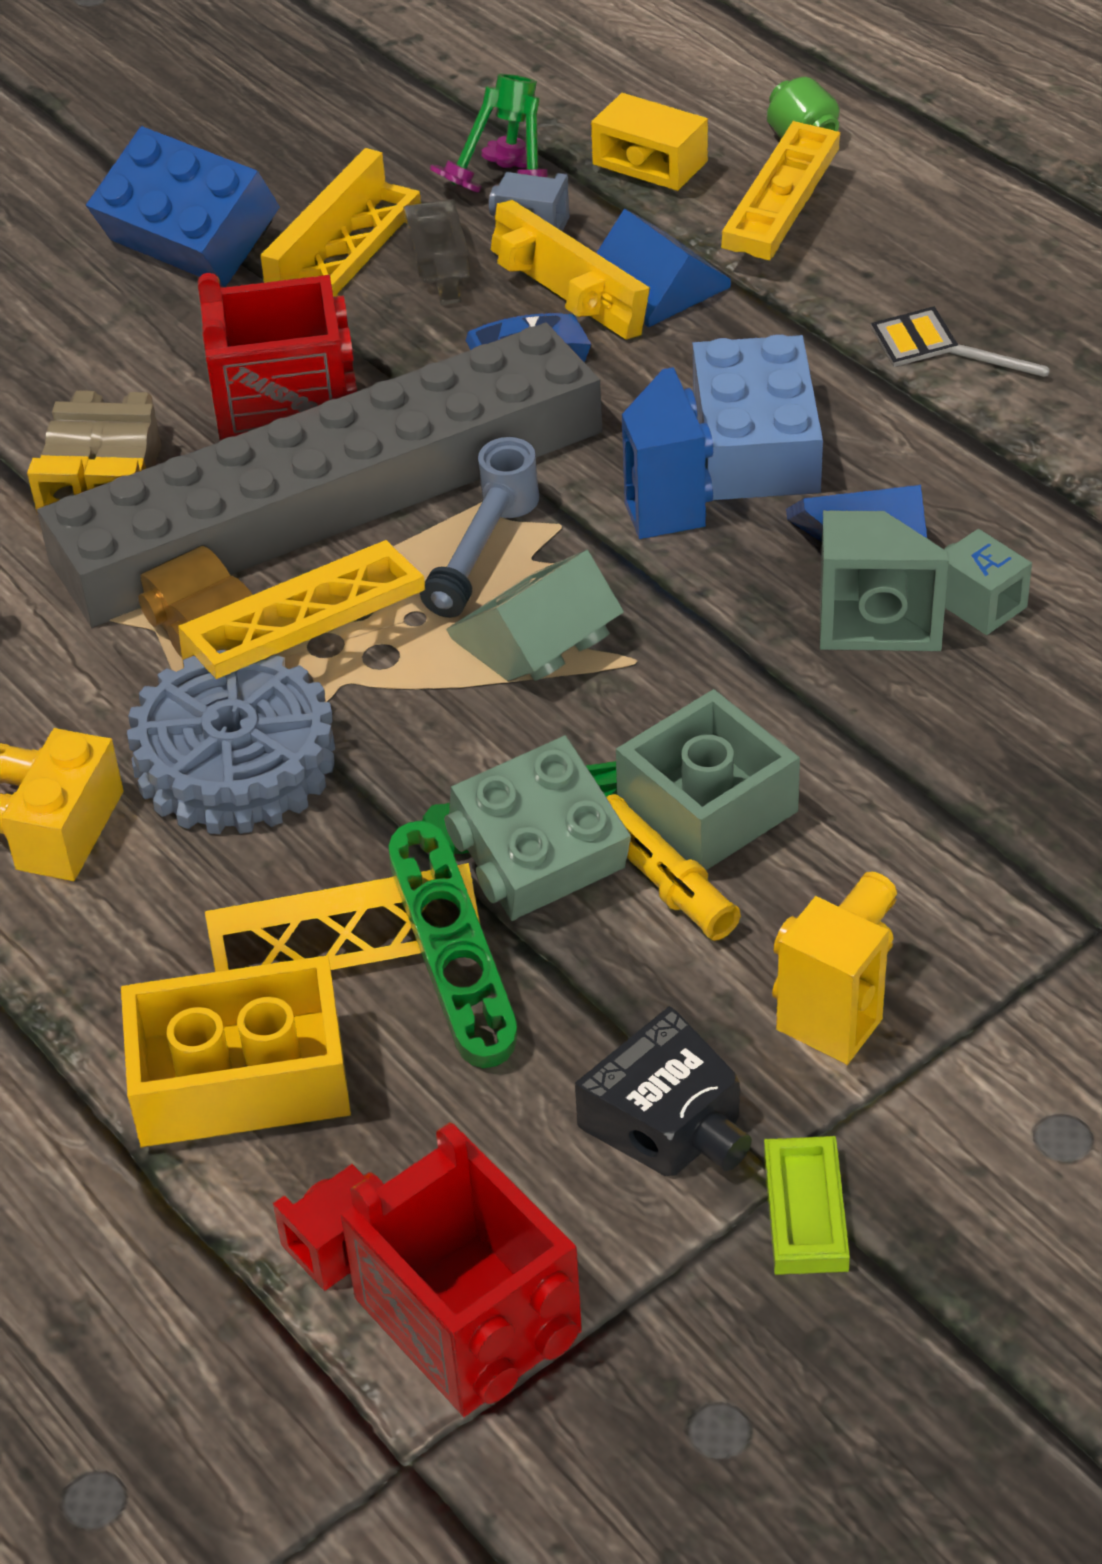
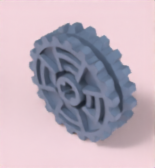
[127,650,335,834]

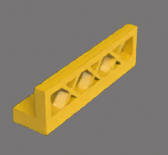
[260,148,421,296]
[178,540,425,679]
[205,863,480,972]

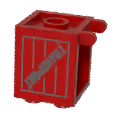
[198,273,357,441]
[340,1122,582,1417]

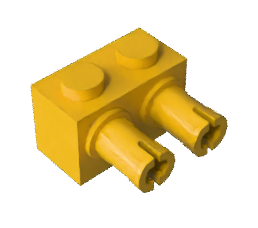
[0,728,124,881]
[772,871,897,1065]

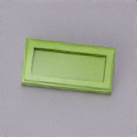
[764,1136,850,1275]

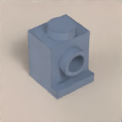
[489,172,569,231]

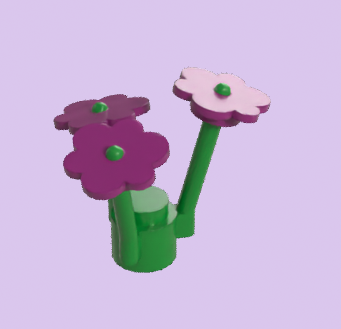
[429,73,548,193]

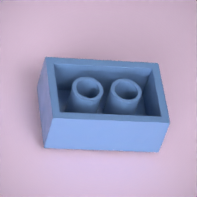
[693,335,823,500]

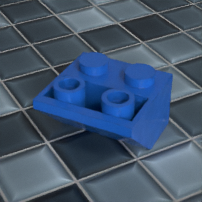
[622,367,713,539]

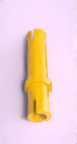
[606,794,741,941]

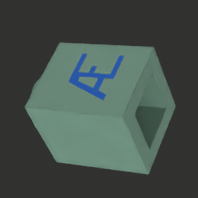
[944,528,1032,635]

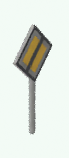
[871,306,1050,377]

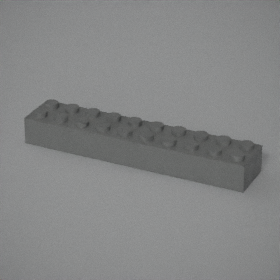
[37,322,602,628]

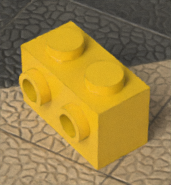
[591,93,708,191]

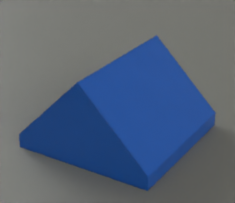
[597,208,731,328]

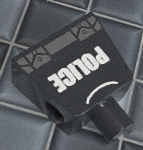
[575,1006,752,1176]

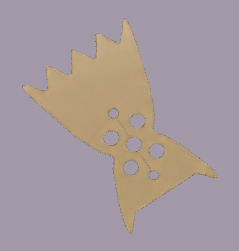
[109,502,637,702]

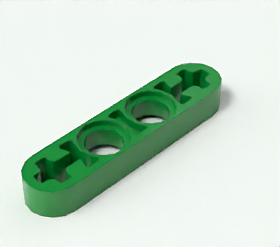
[388,821,517,1068]

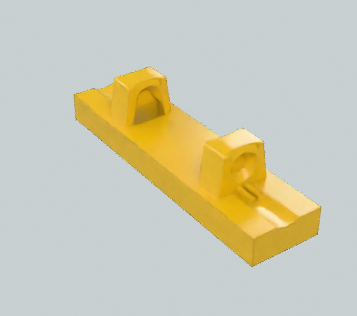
[721,121,840,261]
[490,200,650,340]

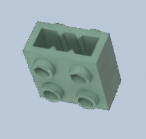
[444,735,631,921]

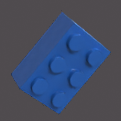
[85,126,280,287]

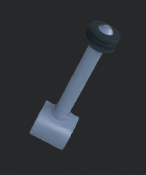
[420,437,539,618]

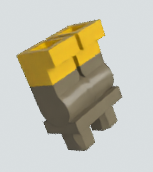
[27,390,162,515]

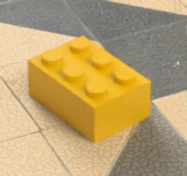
[121,955,351,1147]

